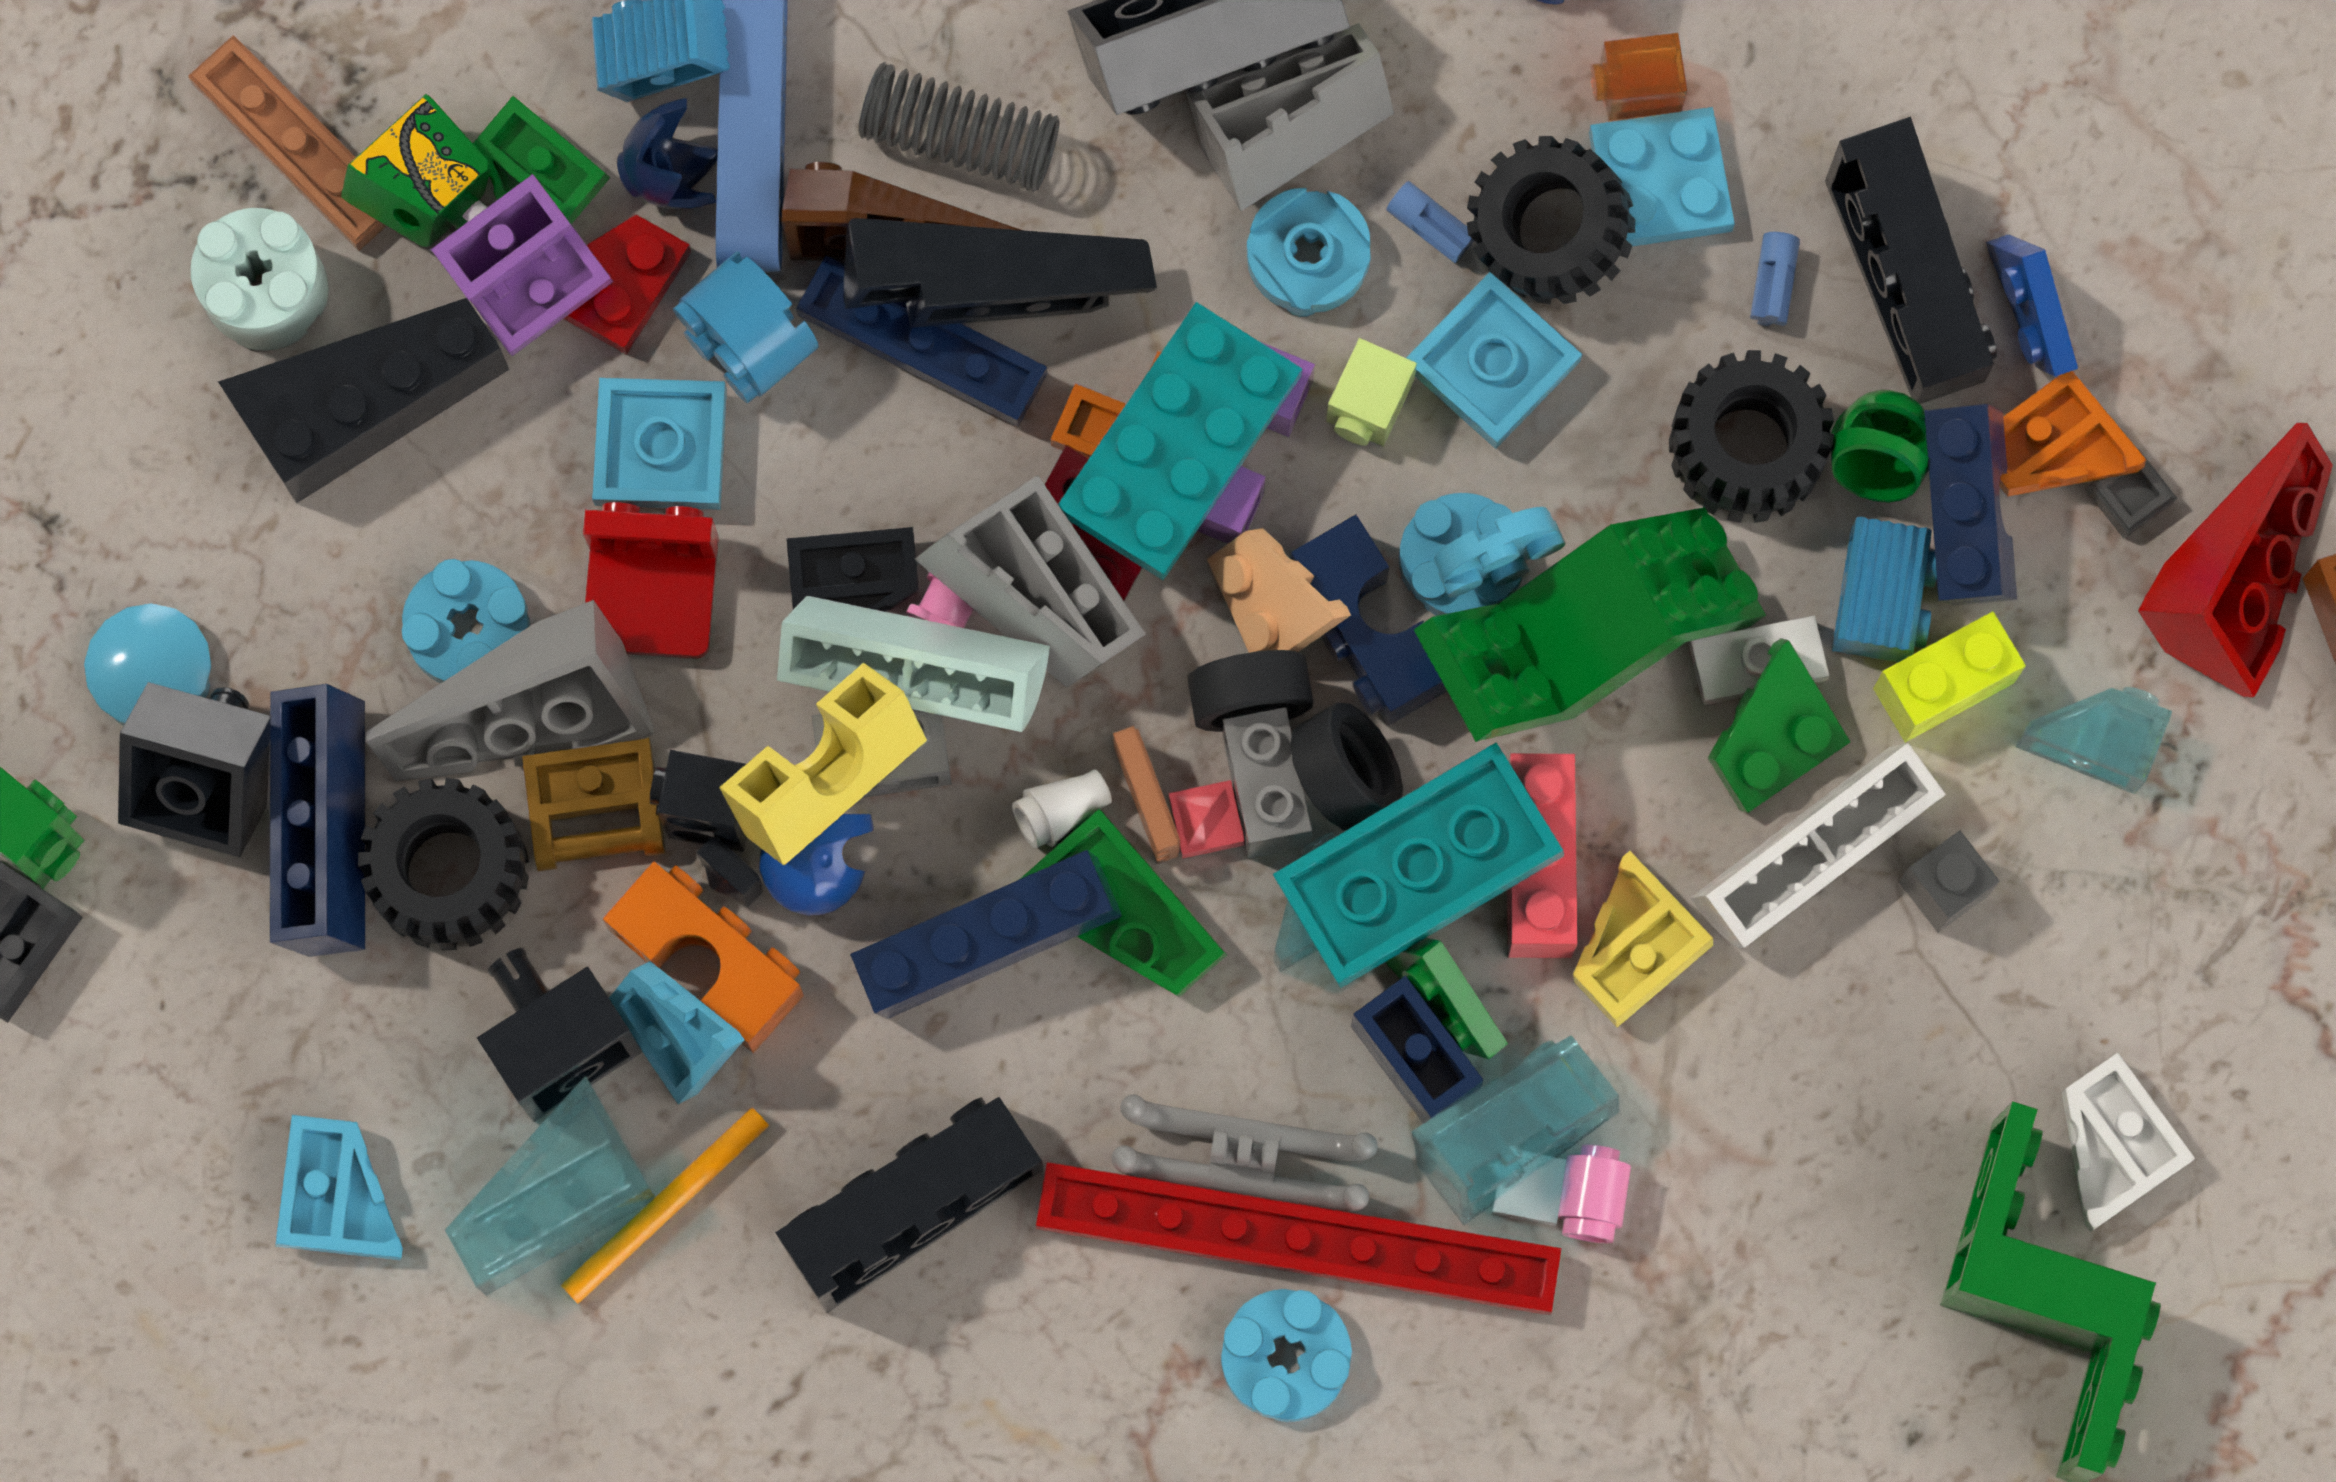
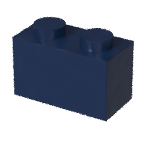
[1351,976,1484,1129]

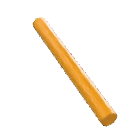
[561,1107,769,1304]

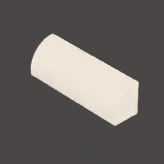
[1690,743,1946,948]

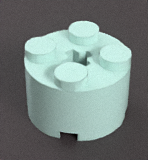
[191,208,329,351]

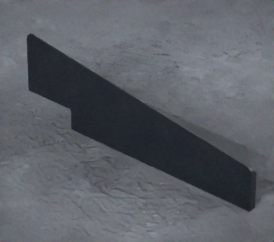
[843,218,1157,328]

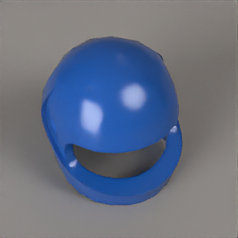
[759,814,874,916]

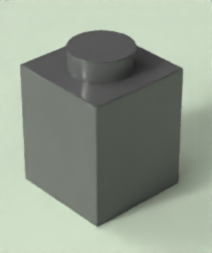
[1899,830,2000,933]

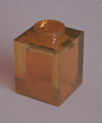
[1591,33,1687,121]

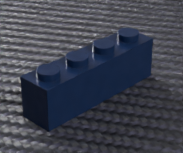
[270,683,365,957]
[850,850,1122,1019]

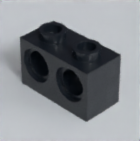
[650,750,747,852]

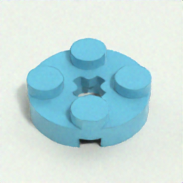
[1246,188,1371,317]
[1399,493,1522,616]
[1434,507,1566,597]
[402,559,531,684]
[1221,1289,1352,1422]

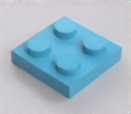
[1589,107,1735,247]
[1406,272,1583,449]
[592,378,727,510]

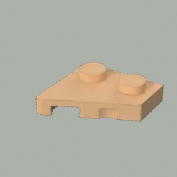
[1207,528,1351,653]

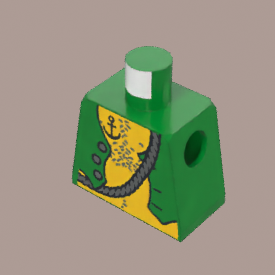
[341,94,491,247]

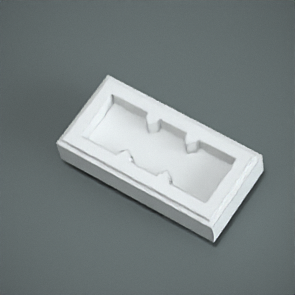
[1689,615,1829,705]

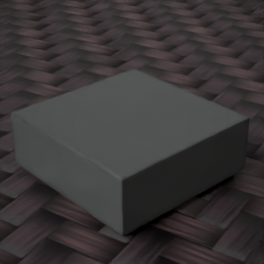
[2085,448,2177,539]

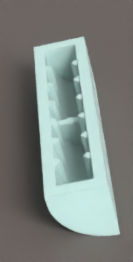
[777,596,1050,732]

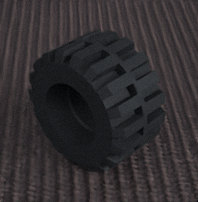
[1467,136,1635,304]
[1669,350,1834,523]
[358,778,529,950]

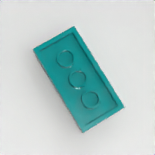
[1058,302,1303,581]
[1273,742,1564,988]

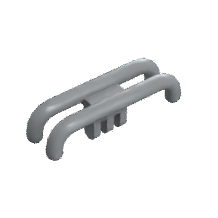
[1112,1094,1378,1212]

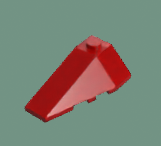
[2138,423,2333,698]

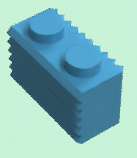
[591,0,731,102]
[1832,517,1937,662]

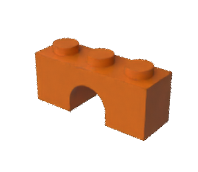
[603,861,804,1053]

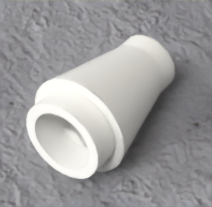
[1012,769,1112,848]

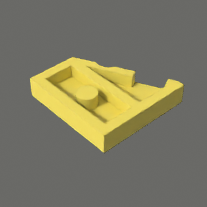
[1573,851,1713,1028]

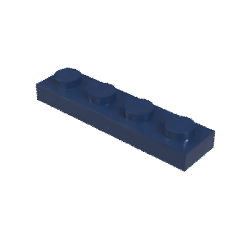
[796,255,1048,427]

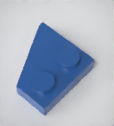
[1986,234,2078,377]

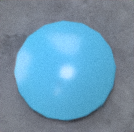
[84,603,211,726]

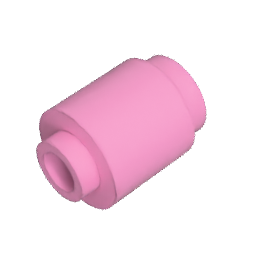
[1558,1145,1631,1243]

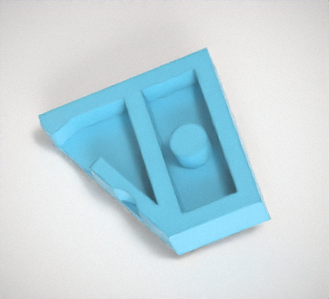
[609,961,744,1104]
[275,1115,403,1260]

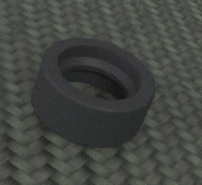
[1188,650,1313,732]
[1290,702,1403,831]

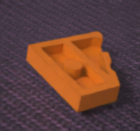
[2000,371,2146,497]

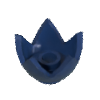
[617,98,718,209]

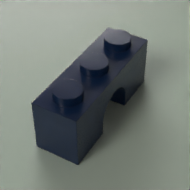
[1924,404,2017,605]
[1290,514,1447,726]

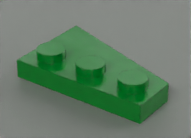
[1020,809,1228,997]

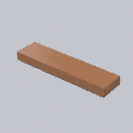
[188,35,386,251]

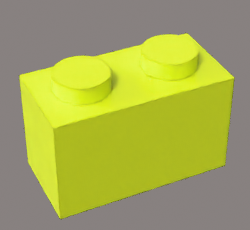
[1873,611,2026,743]

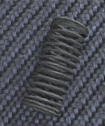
[858,62,1060,192]

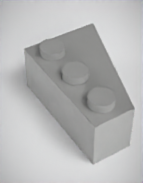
[1187,23,1394,211]
[915,475,1146,688]

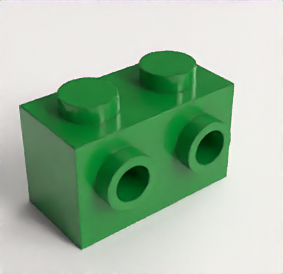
[0,767,85,889]

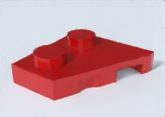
[564,214,692,355]

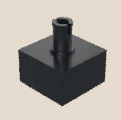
[118,682,271,858]
[477,948,642,1122]

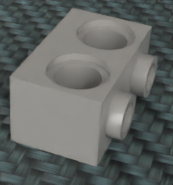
[1222,707,1312,859]

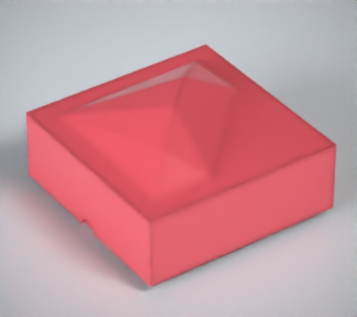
[1169,780,1245,859]

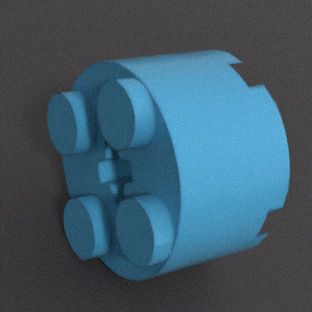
[673,251,819,403]

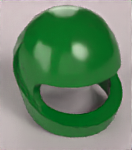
[1831,389,1929,503]

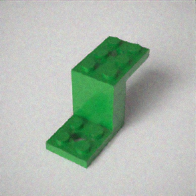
[1414,507,1766,742]
[1940,1101,2161,1482]

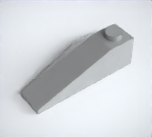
[365,600,653,781]

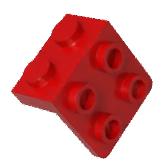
[583,502,719,659]

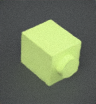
[1326,338,1417,447]

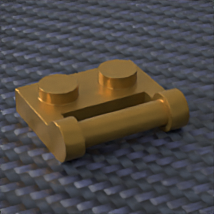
[522,738,666,872]

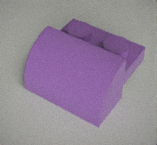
[431,174,614,356]

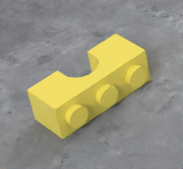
[719,662,927,865]

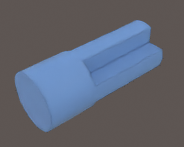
[1386,181,1474,263]
[1750,232,1800,327]

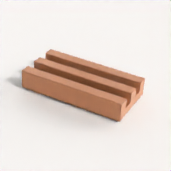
[1113,726,1180,864]

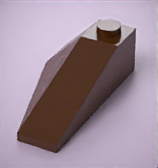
[782,162,1021,262]

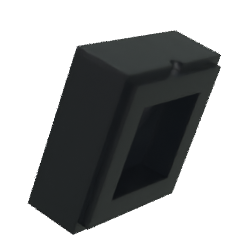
[696,837,763,907]

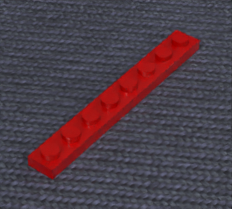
[1036,1162,1562,1315]

